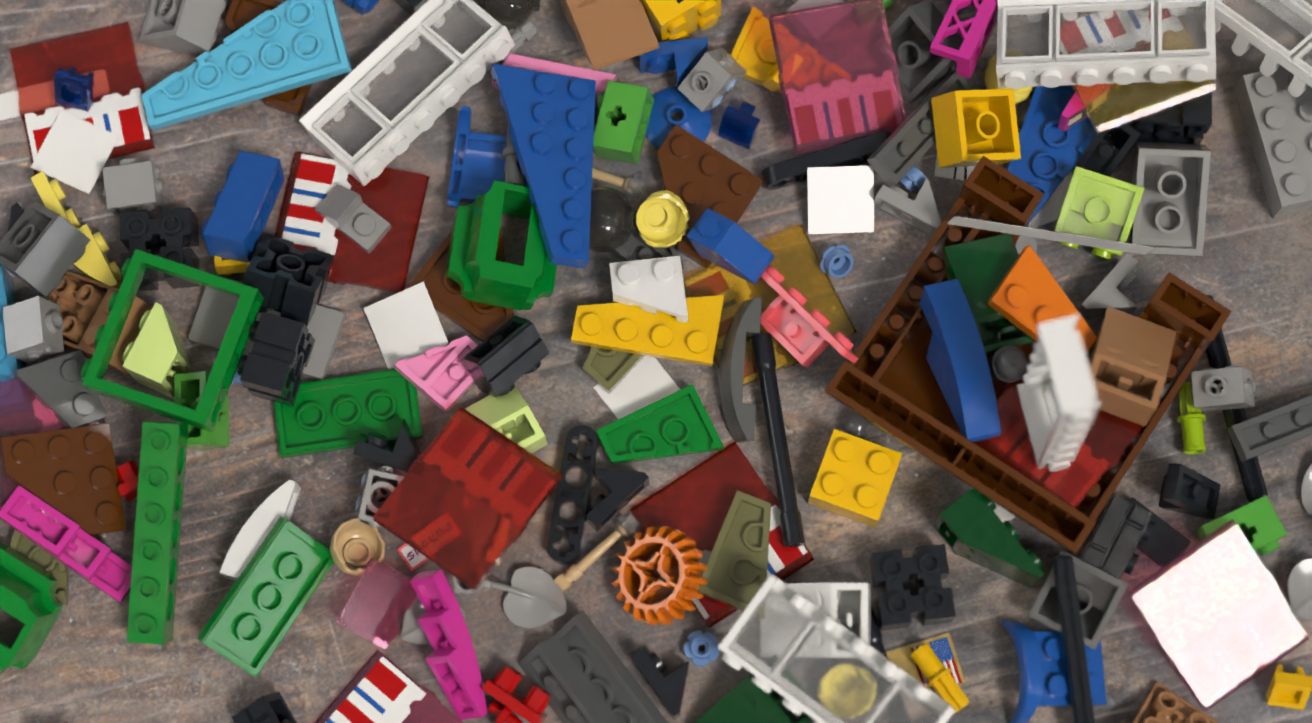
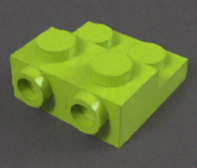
[1053,166,1145,260]

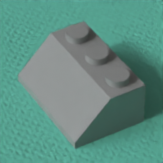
[138,0,226,55]

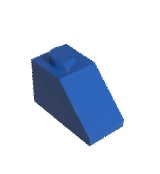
[687,208,775,285]

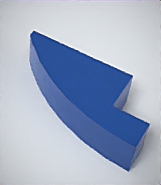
[920,279,1001,442]

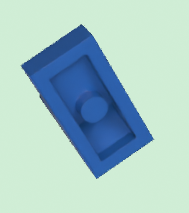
[639,37,708,92]

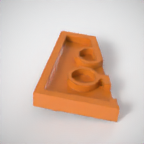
[987,245,1097,354]

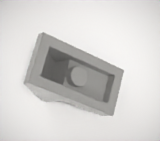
[874,179,941,237]
[315,184,392,254]
[1078,253,1138,318]

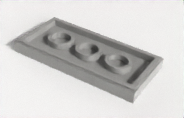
[188,275,346,380]

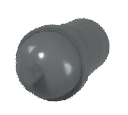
[986,346,1028,383]

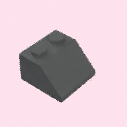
[867,0,963,104]
[0,201,90,296]
[1028,550,1128,650]

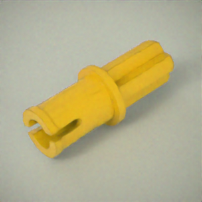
[909,643,969,713]

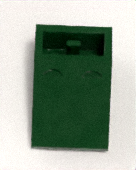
[942,233,1036,353]
[933,488,1044,588]
[694,654,815,723]

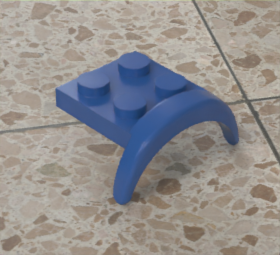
[447,106,529,208]
[1001,620,1107,723]

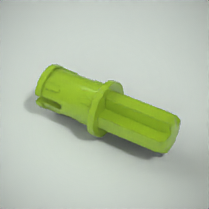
[1177,382,1206,455]

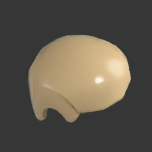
[330,518,385,576]

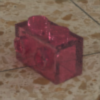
[336,559,417,650]

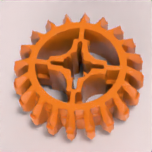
[611,526,708,626]

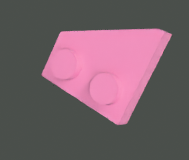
[394,336,478,413]

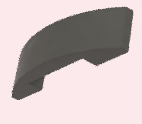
[719,297,762,443]

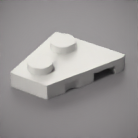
[609,256,688,323]

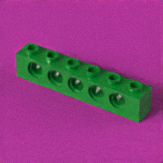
[127,420,189,645]

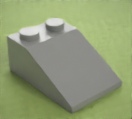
[1131,142,1211,256]

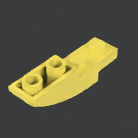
[31,171,121,289]

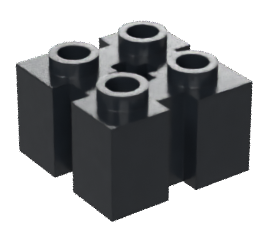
[1128,81,1212,144]
[119,207,200,291]
[243,233,334,327]
[238,312,315,407]
[869,544,956,631]

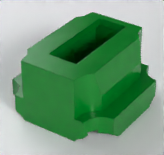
[446,180,557,311]
[0,543,63,674]

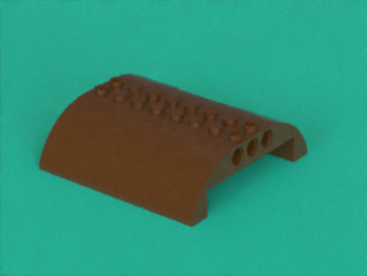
[824,156,1232,554]

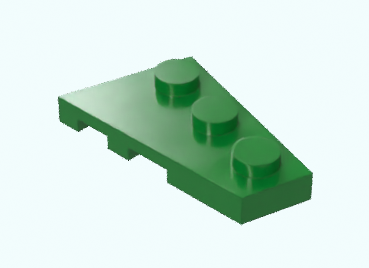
[596,384,724,465]

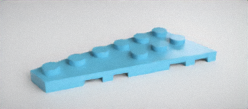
[142,0,352,131]

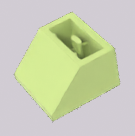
[122,302,191,399]
[450,386,548,459]

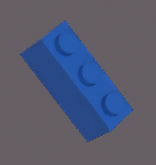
[202,151,285,263]

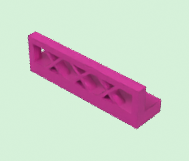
[930,0,998,79]

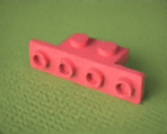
[760,264,859,368]

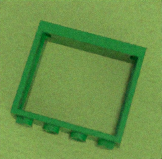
[81,249,264,432]

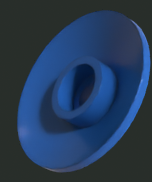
[646,87,712,149]

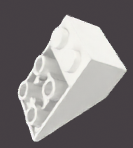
[760,582,871,658]

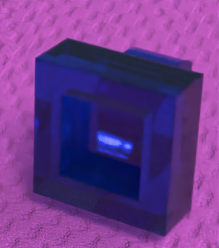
[54,67,94,112]
[717,101,760,150]

